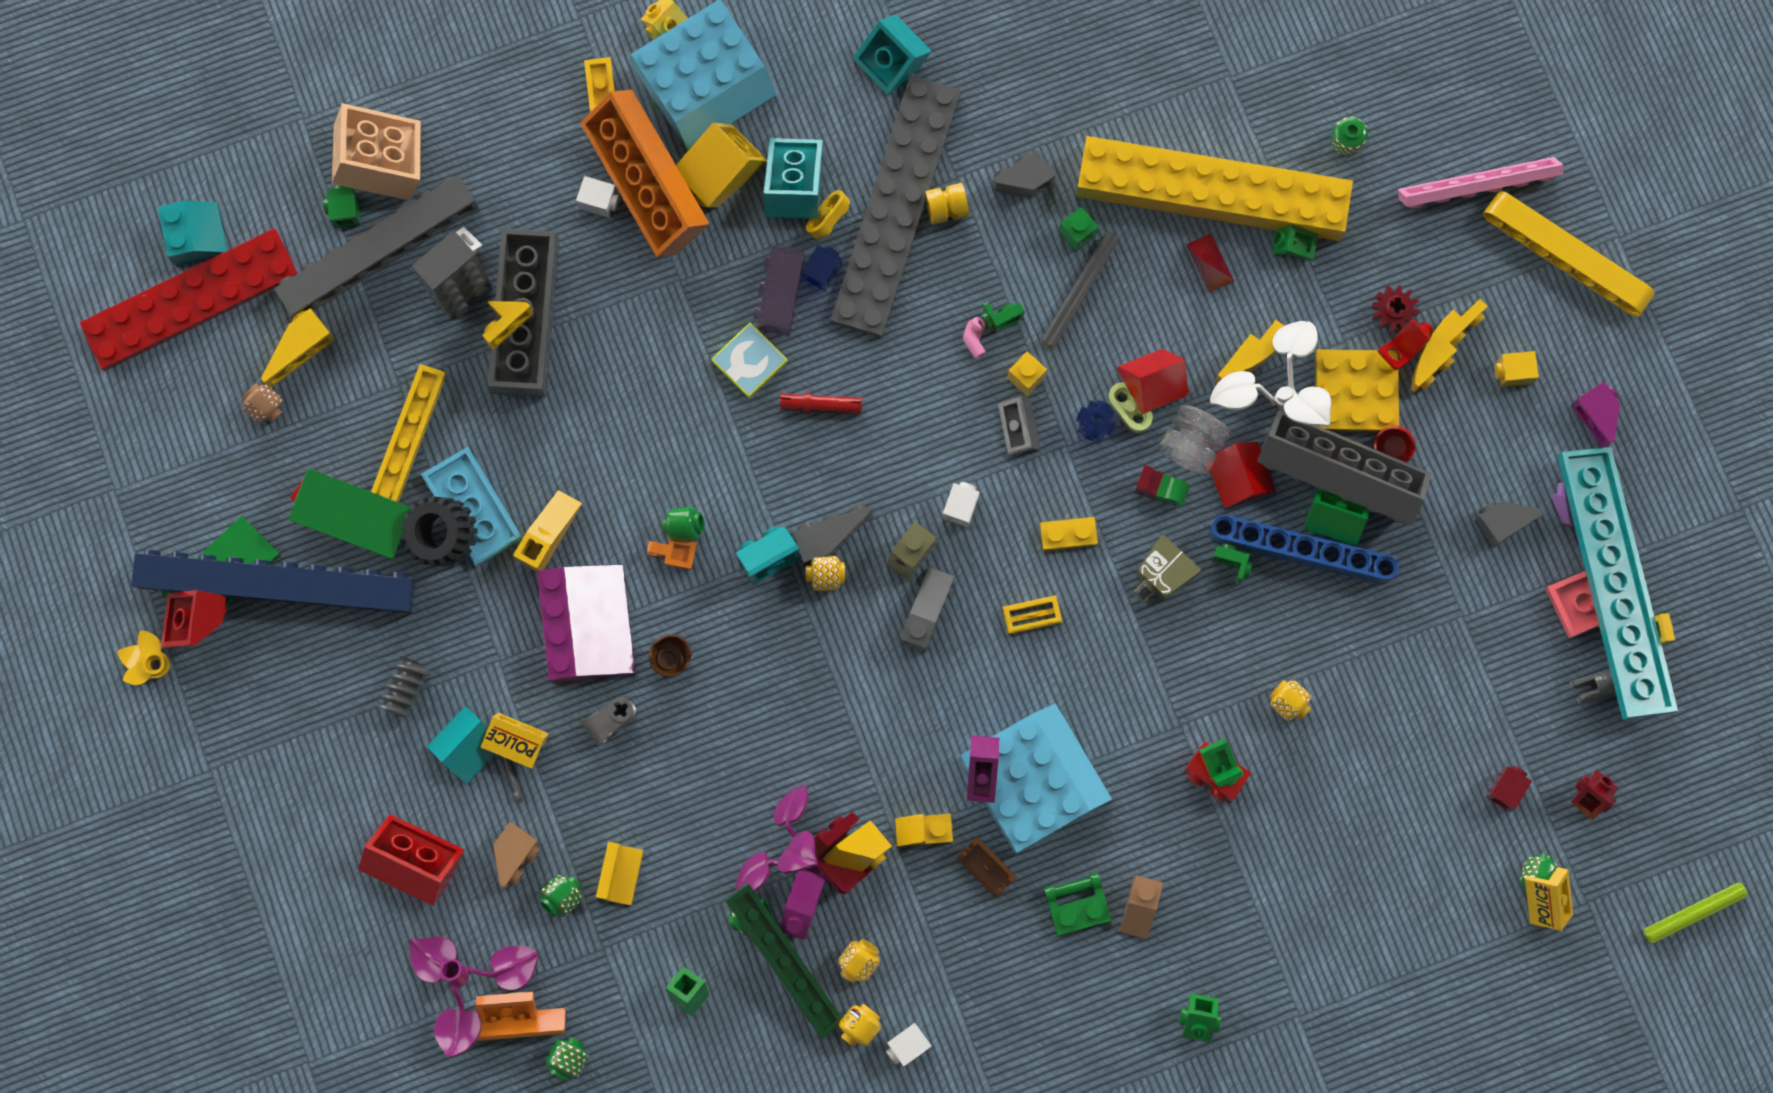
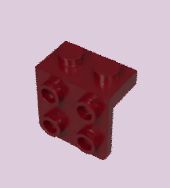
[814,812,874,895]

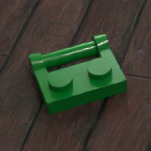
[1043,872,1112,936]

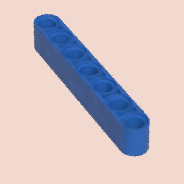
[1209,515,1399,584]

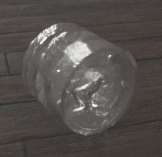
[1158,405,1231,475]

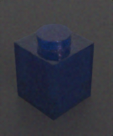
[801,245,842,292]

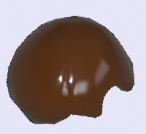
[649,634,692,677]

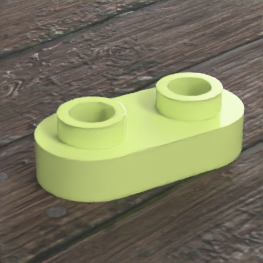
[1108,382,1153,433]

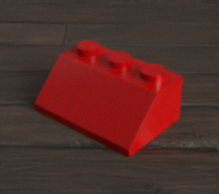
[358,814,465,906]

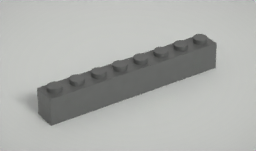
[274,175,479,318]

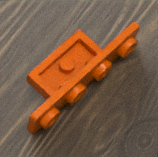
[476,992,566,1041]

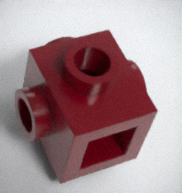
[1571,770,1618,820]

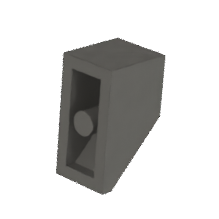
[1475,501,1544,548]

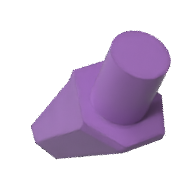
[1551,483,1573,528]

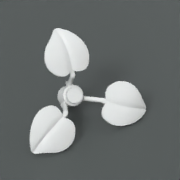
[1210,321,1331,426]

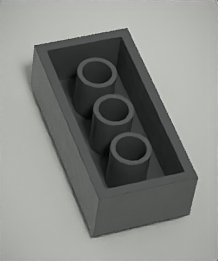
[412,230,492,320]

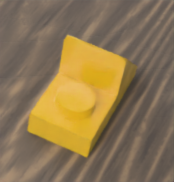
[482,301,534,350]
[895,814,953,847]

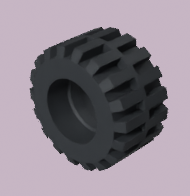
[401,497,478,566]

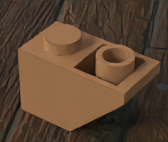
[493,822,541,889]

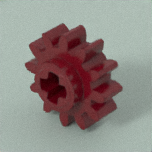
[1370,285,1420,334]

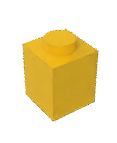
[1007,351,1047,396]
[1494,351,1539,387]

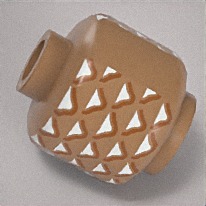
[241,383,283,424]

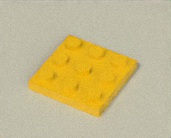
[1315,349,1399,432]

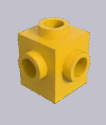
[641,0,688,40]

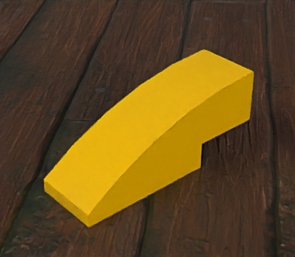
[1215,320,1284,384]

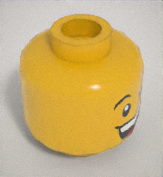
[839,1004,881,1047]

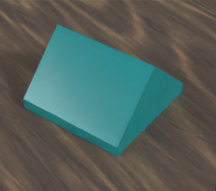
[427,706,496,784]

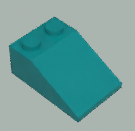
[764,138,823,219]

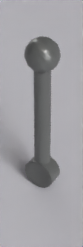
[498,755,523,803]

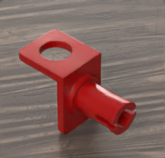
[1377,320,1433,371]

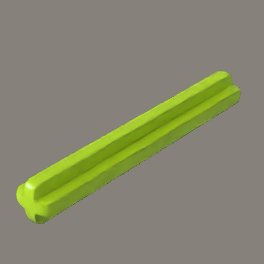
[1643,882,1747,944]

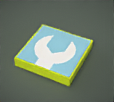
[711,323,788,398]

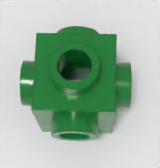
[1179,993,1221,1043]

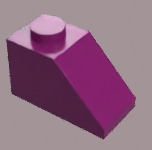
[1571,381,1620,448]
[967,735,1000,803]
[779,870,826,940]

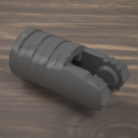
[1569,669,1616,704]

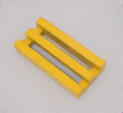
[1002,595,1062,635]

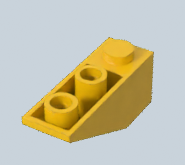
[513,490,582,572]

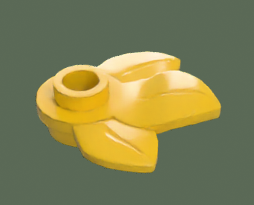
[117,630,170,685]

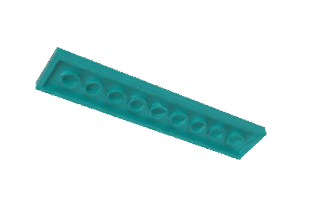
[1557,447,1678,720]

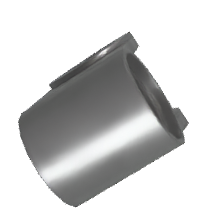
[582,697,636,746]

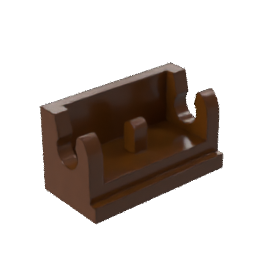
[956,837,1017,899]

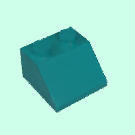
[852,15,932,95]
[157,201,228,267]
[736,526,801,586]

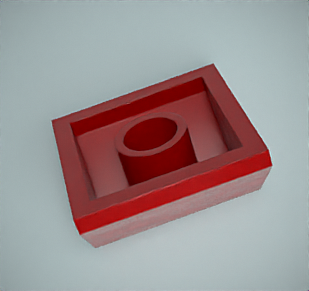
[1116,348,1188,415]
[1206,441,1276,510]

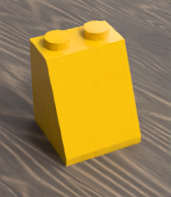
[676,122,767,208]

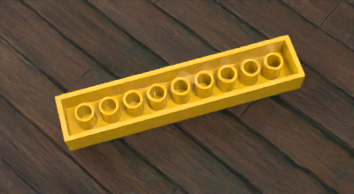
[1076,136,1353,241]

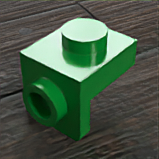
[1212,544,1252,585]
[1199,738,1244,787]

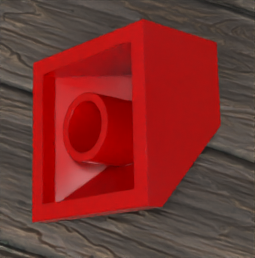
[161,590,226,648]

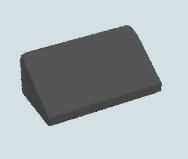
[998,396,1040,456]

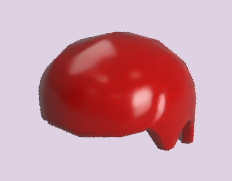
[1374,425,1416,463]

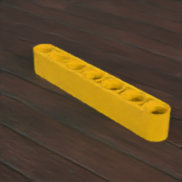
[1483,191,1655,317]

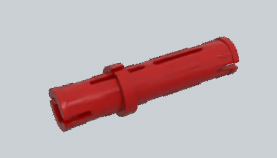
[780,392,862,415]

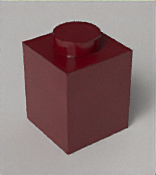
[1486,766,1532,812]

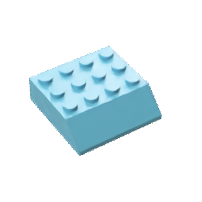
[629,0,777,151]
[960,703,1112,855]

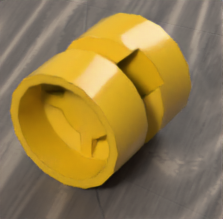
[925,183,969,225]

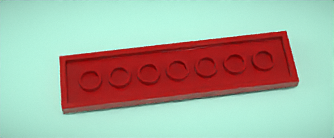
[79,228,298,372]

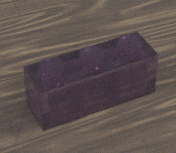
[753,246,805,336]

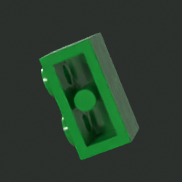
[1304,489,1369,546]

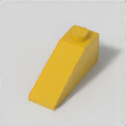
[261,308,335,388]

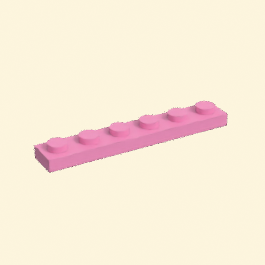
[1398,157,1564,208]

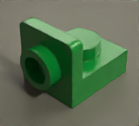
[1273,225,1318,261]
[981,302,1025,334]

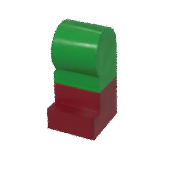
[1134,465,1190,507]

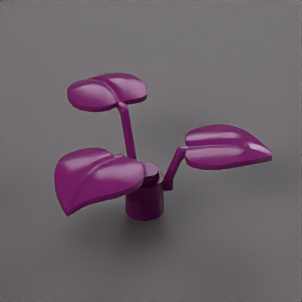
[736,784,820,892]
[410,936,539,1057]

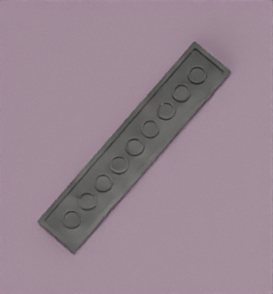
[830,75,961,338]

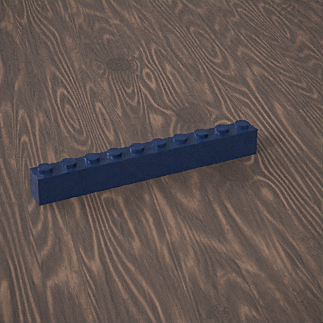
[131,549,415,614]

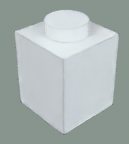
[576,176,620,218]
[943,482,980,528]
[886,1023,931,1066]

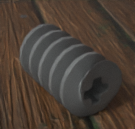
[377,655,431,717]

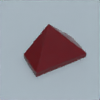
[1186,233,1234,293]

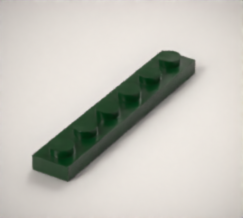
[724,883,842,1039]

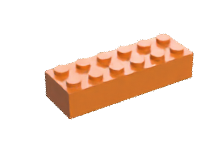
[580,90,710,257]

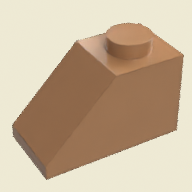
[1119,875,1163,939]

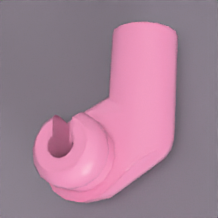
[963,317,986,359]

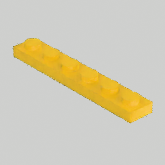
[371,364,447,502]

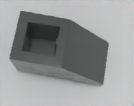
[992,150,1056,198]

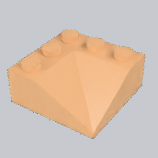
[332,103,420,201]

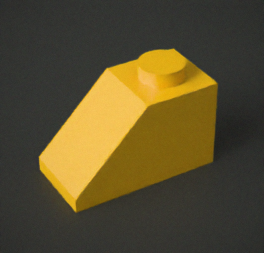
[823,820,892,872]

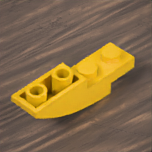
[1410,299,1488,393]

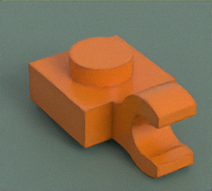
[647,538,697,571]

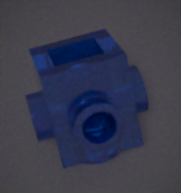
[1076,400,1117,443]

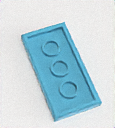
[421,447,523,567]

